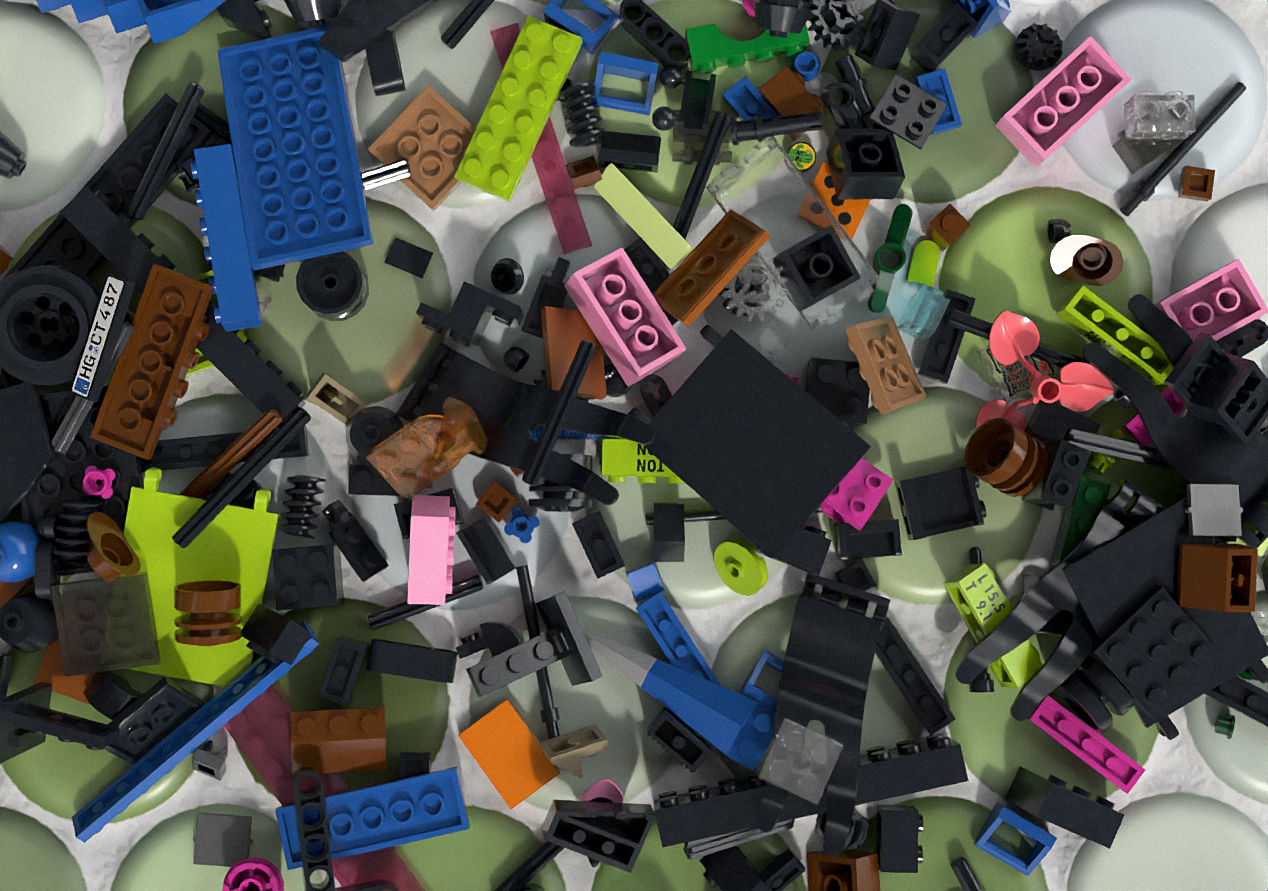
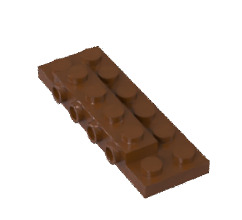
[90,264,215,460]

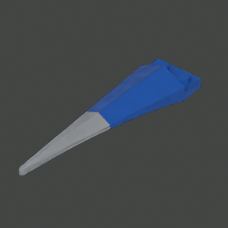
[581,627,775,772]

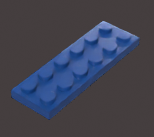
[275,766,470,870]

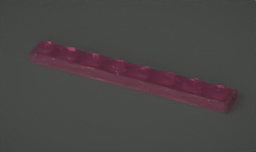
[490,22,592,255]

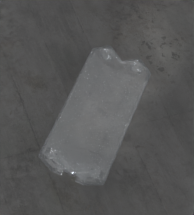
[706,136,881,330]

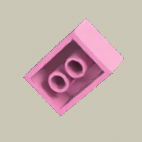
[1154,259,1268,341]
[407,495,455,605]

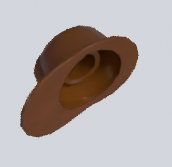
[1050,234,1123,286]
[86,512,141,583]

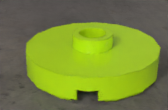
[714,537,768,596]

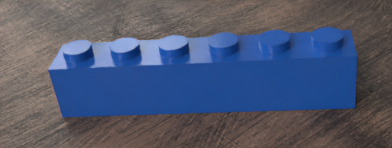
[190,144,263,332]

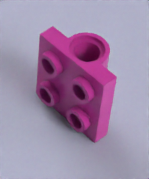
[821,458,894,531]

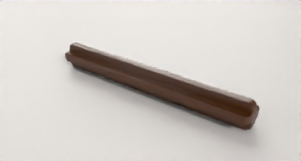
[179,409,282,499]

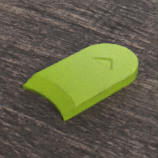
[907,240,940,289]

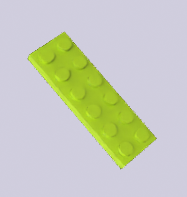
[454,16,583,202]

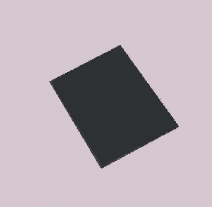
[384,237,433,279]

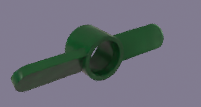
[868,204,913,313]

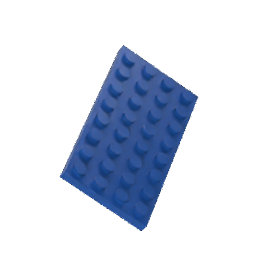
[217,25,374,270]

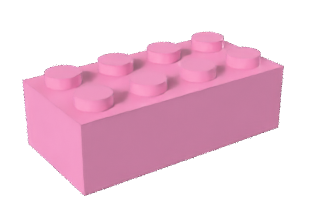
[995,36,1132,168]
[564,248,687,387]

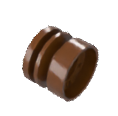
[964,418,1048,497]
[174,581,242,646]

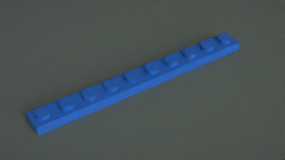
[72,621,319,843]

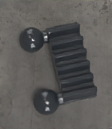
[652,65,716,137]

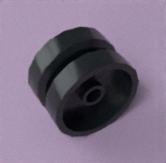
[296,251,369,321]
[1056,655,1134,734]

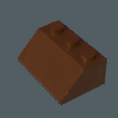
[290,707,386,775]
[807,850,880,891]

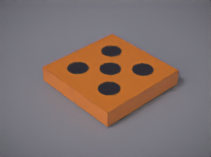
[797,162,871,241]

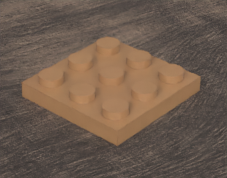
[367,85,476,211]
[845,316,927,415]

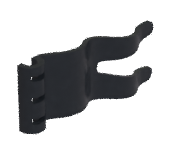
[1083,294,1268,549]
[396,342,656,505]
[955,478,1165,721]
[756,573,891,857]

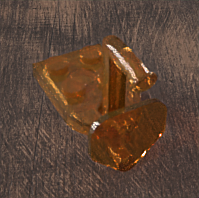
[366,397,487,501]

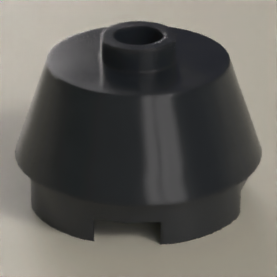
[284,0,342,28]
[753,0,813,38]
[346,406,406,466]
[0,592,62,653]

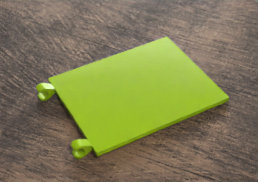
[101,468,279,687]

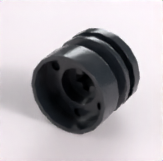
[529,454,593,512]

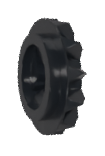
[1015,23,1063,71]

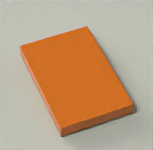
[458,699,561,809]

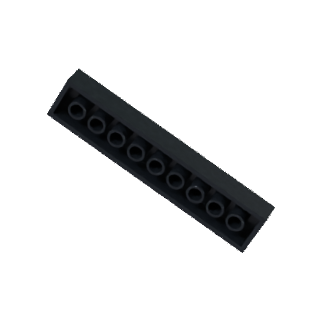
[654,733,969,848]

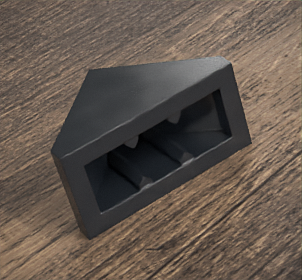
[654,502,685,562]

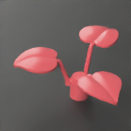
[976,310,1114,431]

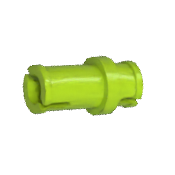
[1086,429,1130,476]

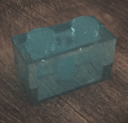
[897,286,950,341]

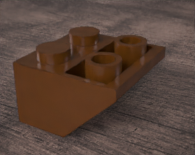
[1177,543,1258,612]

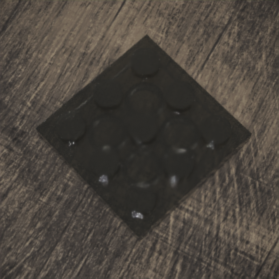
[51,572,161,676]

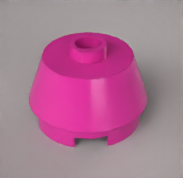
[222,857,284,891]

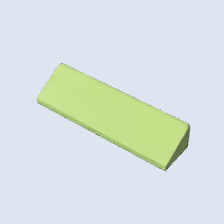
[594,162,693,270]

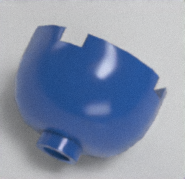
[0,521,43,583]

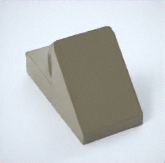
[539,724,608,778]

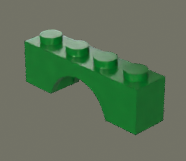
[685,23,809,74]

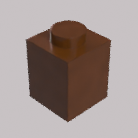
[922,204,971,252]

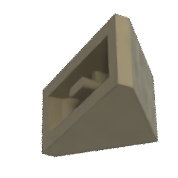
[305,372,367,426]

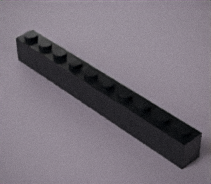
[60,187,306,427]

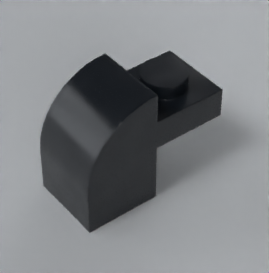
[456,621,522,659]
[83,667,143,720]

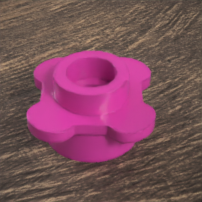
[82,466,116,499]

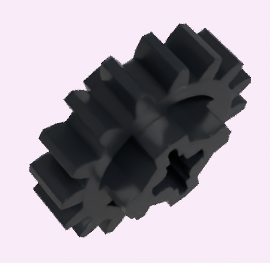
[807,0,865,51]

